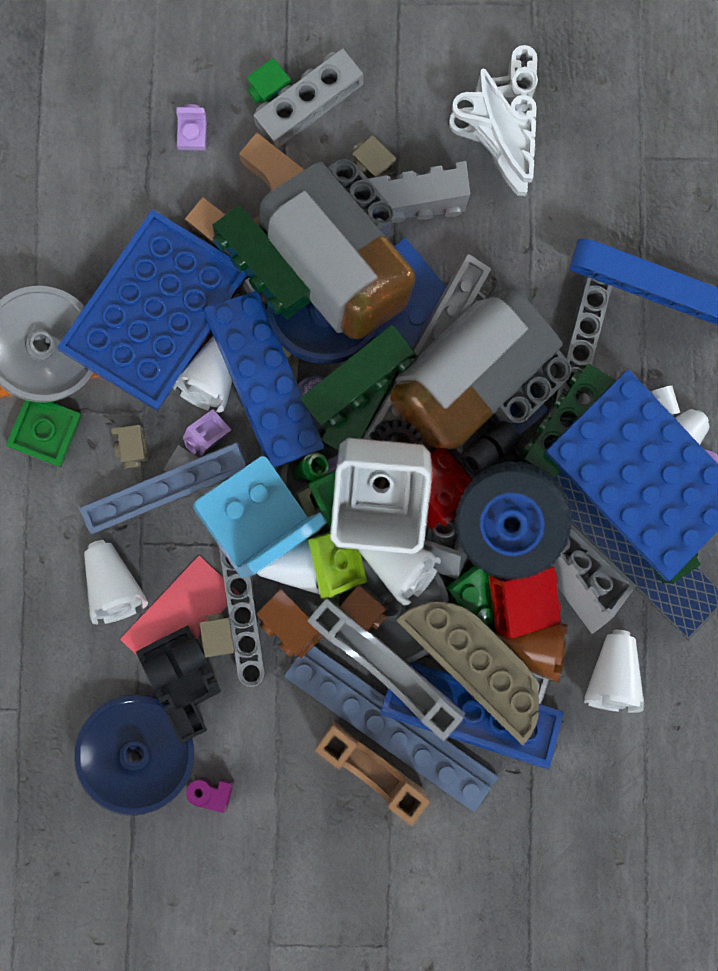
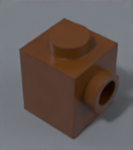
[339,585,389,631]

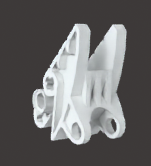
[449,45,538,196]

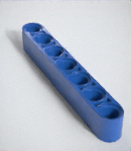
[569,238,718,326]

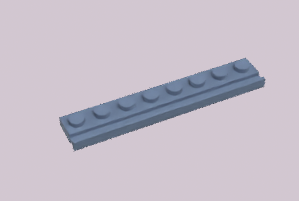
[284,646,499,812]

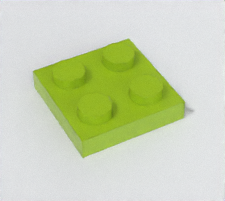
[308,531,367,598]

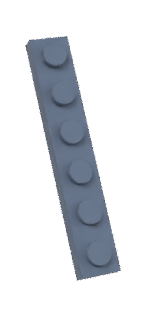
[79,442,248,535]

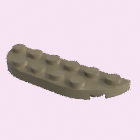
[396,601,539,745]

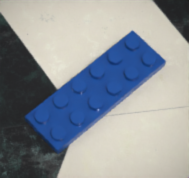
[203,291,325,468]
[380,662,564,770]

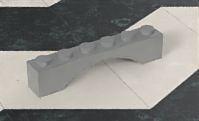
[307,597,465,741]

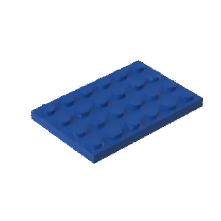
[57,209,247,412]
[544,369,718,581]

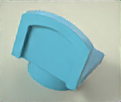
[193,456,327,578]

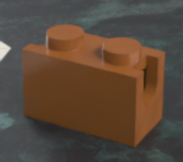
[256,590,324,659]

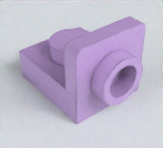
[176,104,207,150]
[183,409,231,458]

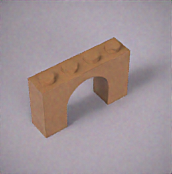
[185,133,304,258]
[315,720,430,826]

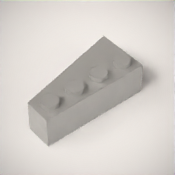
[357,161,470,223]
[551,523,636,634]

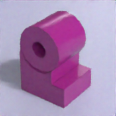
[186,777,234,813]

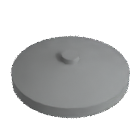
[0,286,94,403]

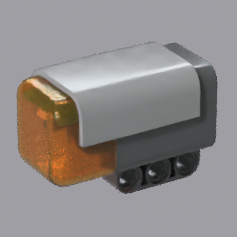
[259,159,416,340]
[390,287,571,449]

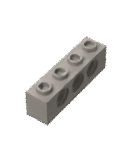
[253,48,364,149]

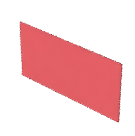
[120,555,240,655]

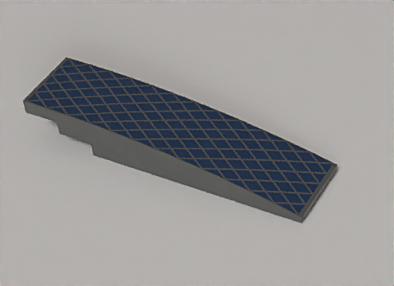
[555,471,718,640]

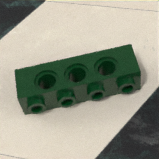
[522,363,615,479]

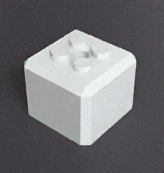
[331,438,431,554]

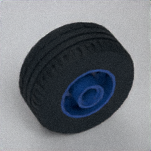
[455,461,571,580]

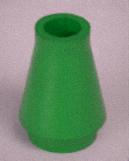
[292,453,329,481]

